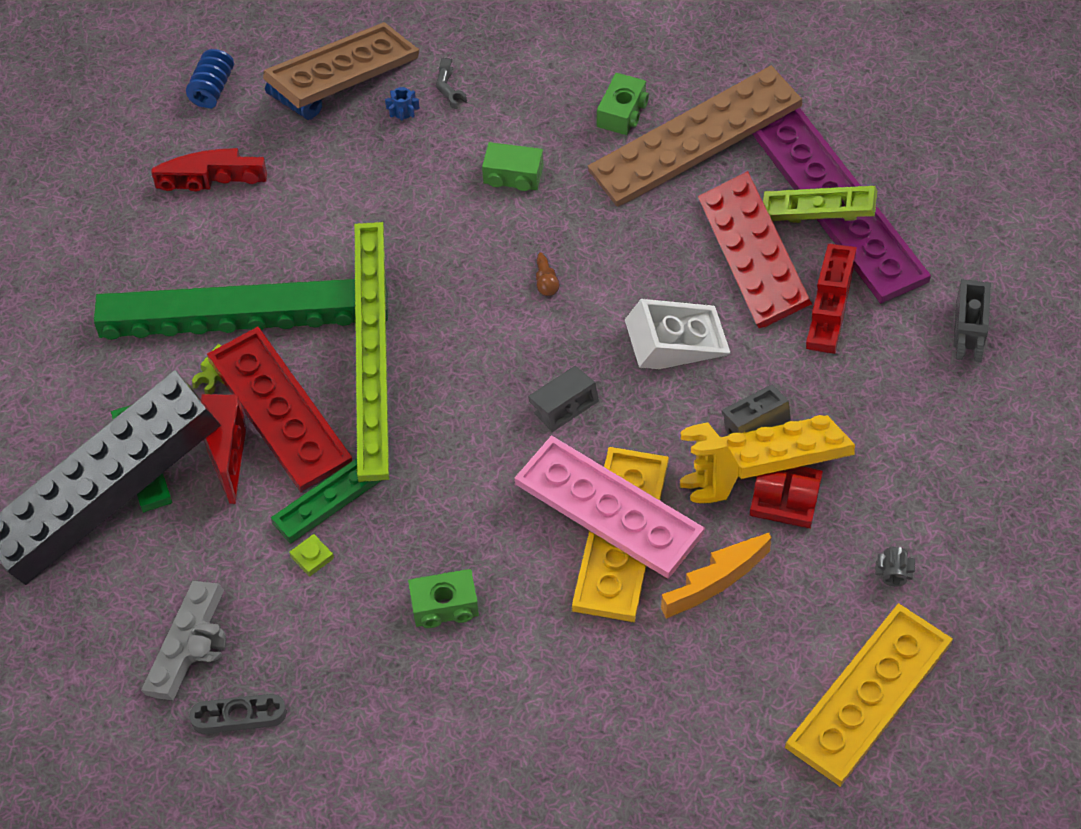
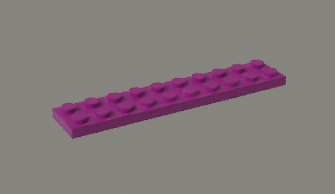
[752,108,931,304]

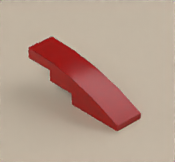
[806,244,857,354]

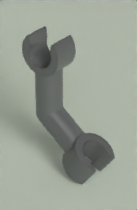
[436,58,467,109]

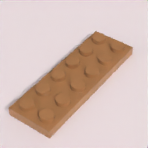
[263,22,419,108]

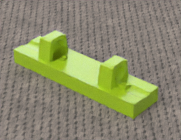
[763,186,878,223]

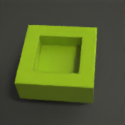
[289,534,334,577]

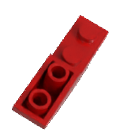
[151,148,267,192]

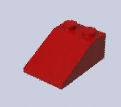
[201,394,247,504]

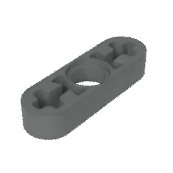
[189,694,287,734]

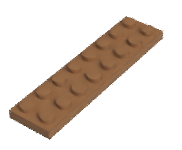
[588,65,802,207]

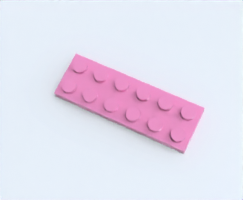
[515,435,705,579]

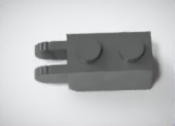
[953,279,991,362]

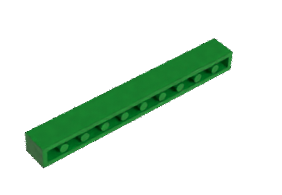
[94,277,388,340]

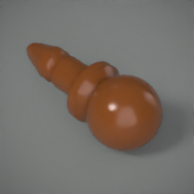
[536,252,560,296]

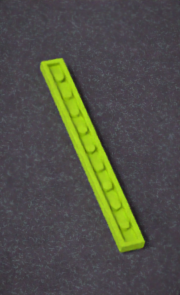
[354,222,389,482]

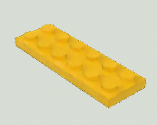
[572,447,669,623]
[785,603,953,787]

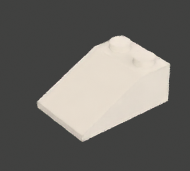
[625,299,731,369]

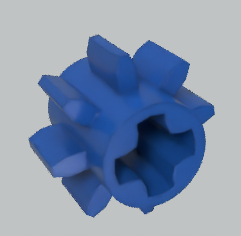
[385,87,420,121]

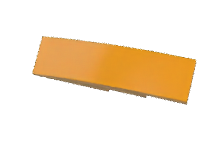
[661,533,772,619]

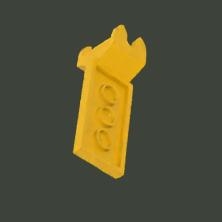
[680,415,855,503]

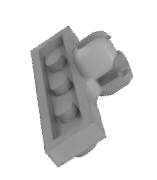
[141,581,226,700]

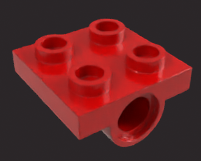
[749,466,823,529]

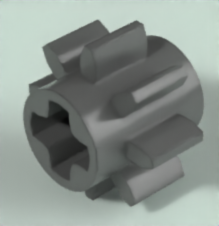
[875,547,915,587]

